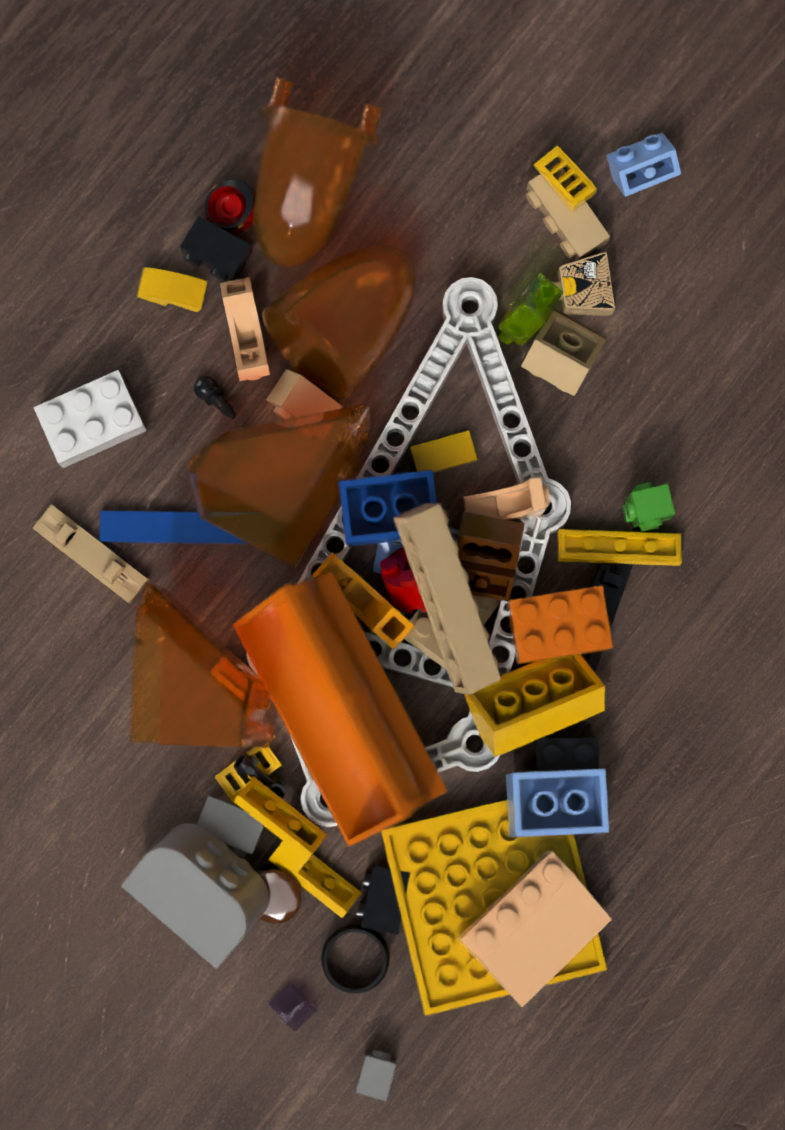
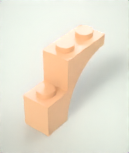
[463,477,550,520]

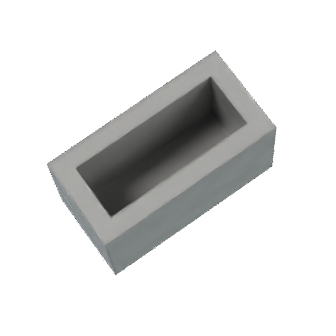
[197,796,265,857]

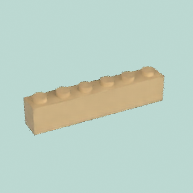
[394,504,501,695]

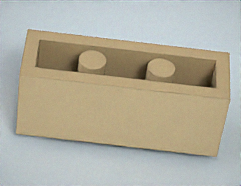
[526,162,610,261]

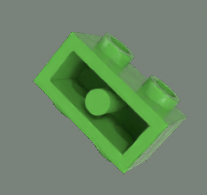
[622,482,675,532]

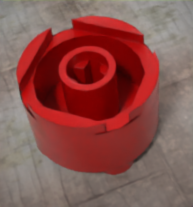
[380,546,427,614]

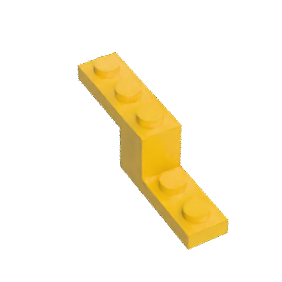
[233,777,361,918]

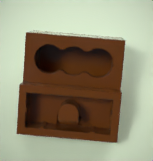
[457,512,524,601]

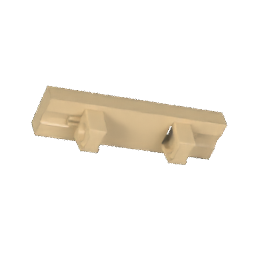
[33,504,149,604]

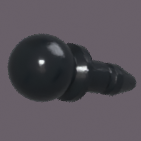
[194,376,236,419]

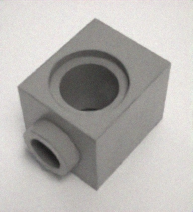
[356,1049,396,1101]

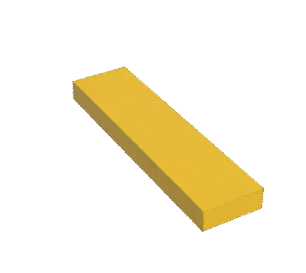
[557,529,682,566]

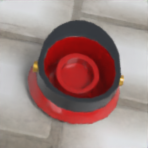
[204,179,259,234]

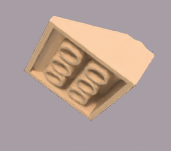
[457,851,612,1007]

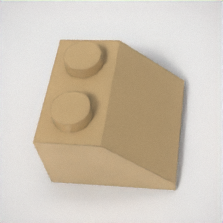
[521,310,606,396]

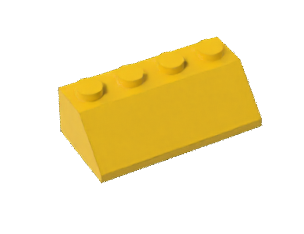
[464,654,605,757]

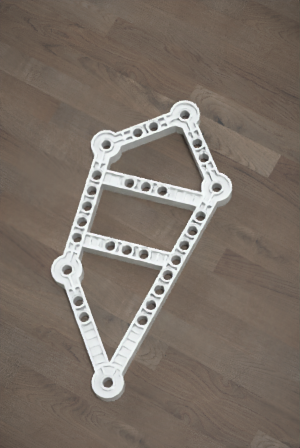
[247,277,571,827]

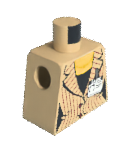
[542,252,615,316]

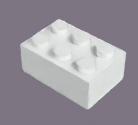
[33,370,147,468]

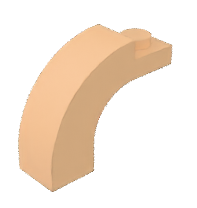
[220,277,270,381]

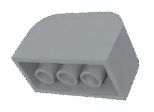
[121,823,269,969]

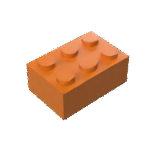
[507,586,613,664]

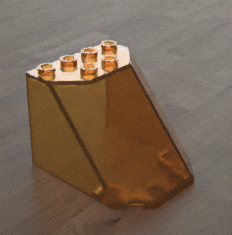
[187,404,371,568]
[130,583,275,748]

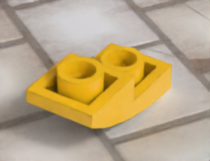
[137,267,207,312]

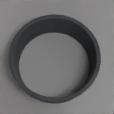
[321,925,389,994]

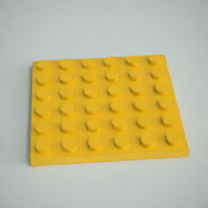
[381,800,607,1016]

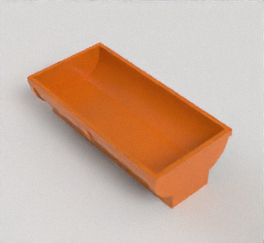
[233,572,448,847]

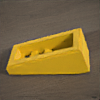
[534,145,597,212]
[215,740,283,802]

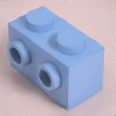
[606,133,681,197]

